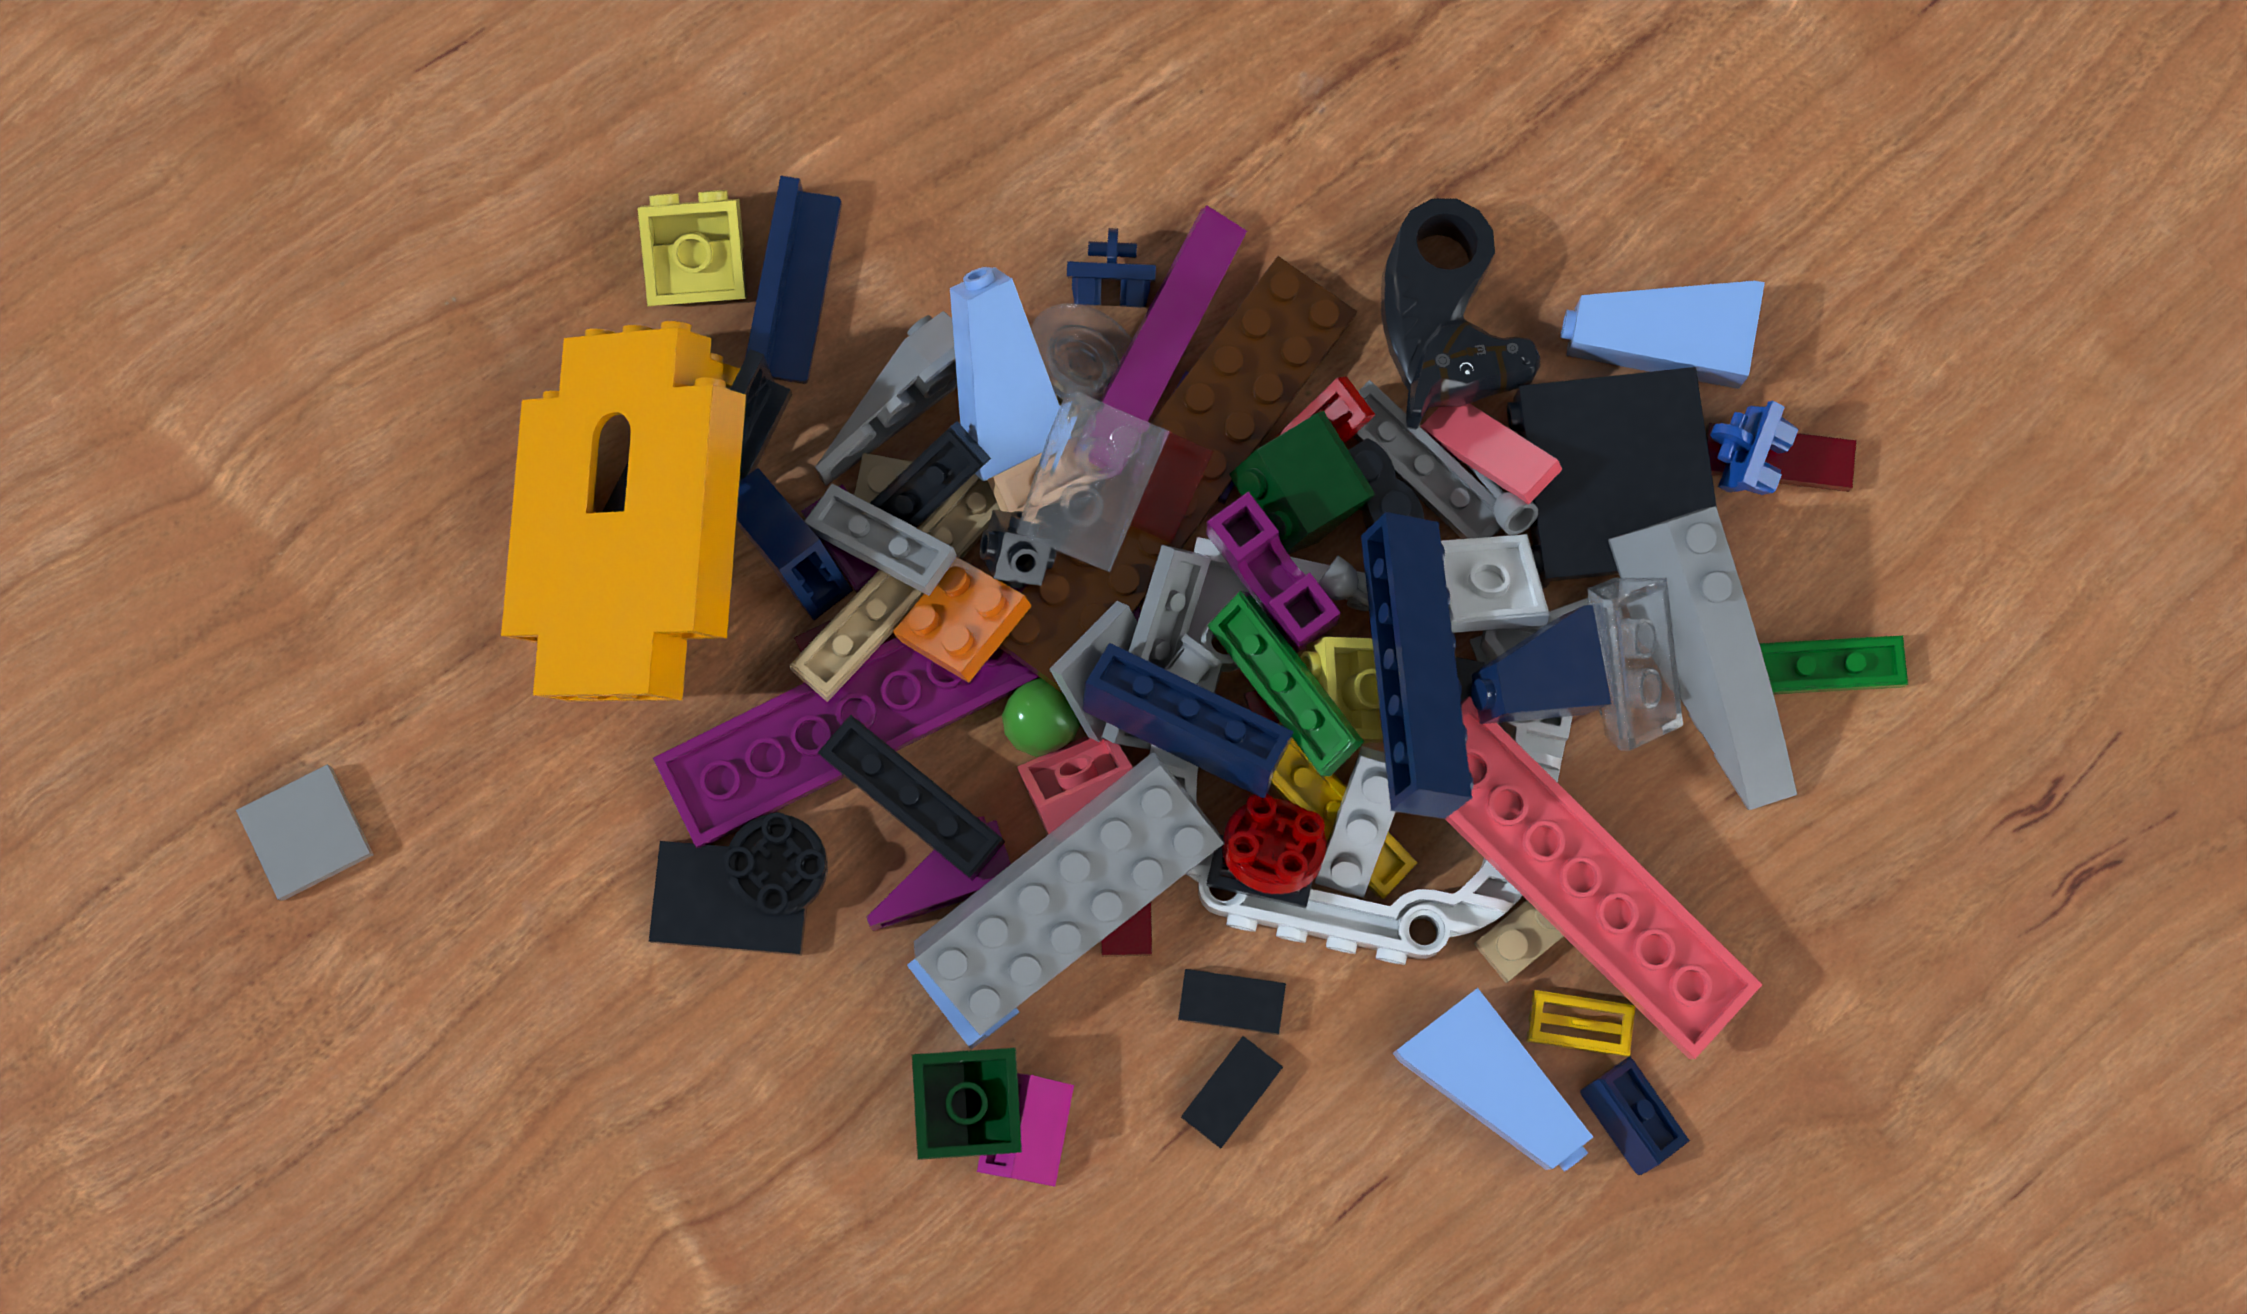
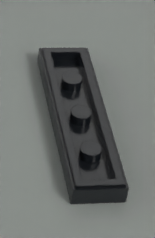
[818,715,1005,881]

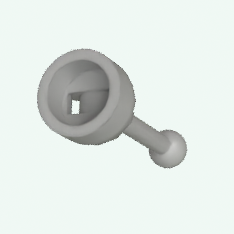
[1453,456,1538,535]
[1318,556,1369,608]

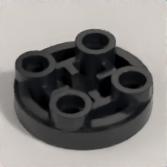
[724,812,828,917]

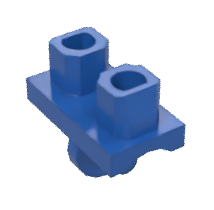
[1710,400,1798,495]

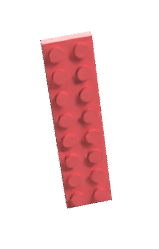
[1445,696,1763,1059]

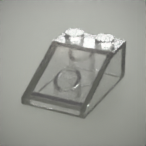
[1016,389,1169,572]

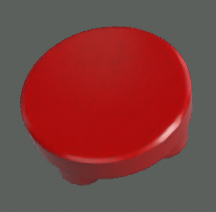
[1222,794,1326,894]

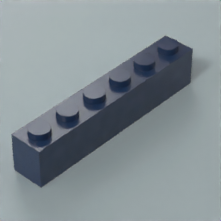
[1361,512,1473,819]

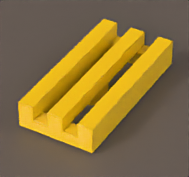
[1526,990,1636,1057]

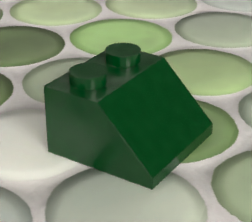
[1229,411,1376,555]
[912,1048,1022,1160]

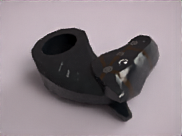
[1381,198,1541,430]

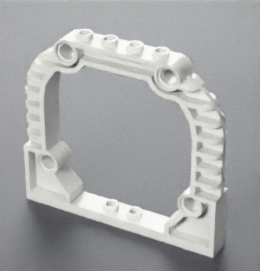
[1149,537,1573,965]

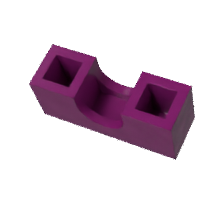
[1206,492,1341,653]

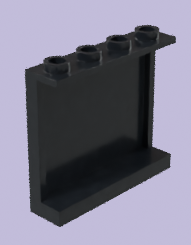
[1507,367,1717,589]

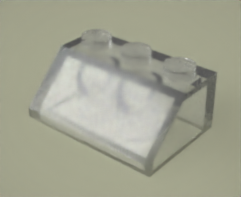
[1587,578,1683,751]

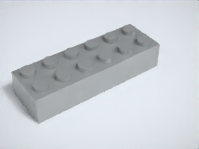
[913,752,1224,1036]

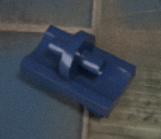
[1067,228,1156,308]

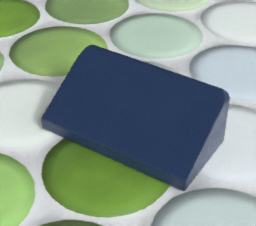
[1580,1056,1690,1175]

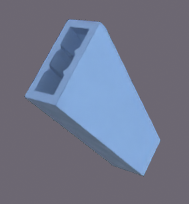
[950,267,1071,481]
[1561,281,1765,389]
[1393,988,1593,1171]

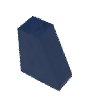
[736,468,853,620]
[1471,605,1612,724]

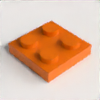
[893,557,1032,683]

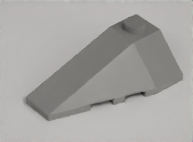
[815,311,957,486]

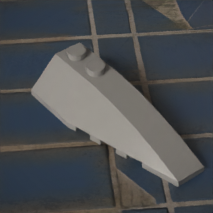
[1608,506,1797,810]

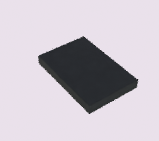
[649,841,807,956]

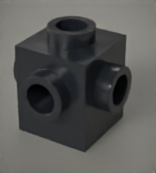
[980,510,1056,588]

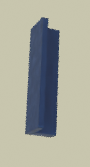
[745,176,842,384]
[1083,643,1294,798]

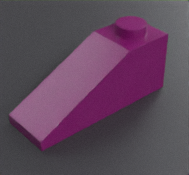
[867,816,1011,931]

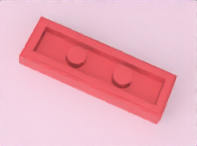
[1420,403,1562,505]

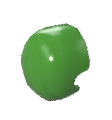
[1002,678,1081,757]

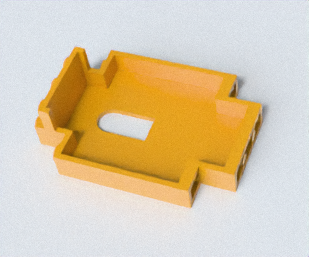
[501,321,746,702]

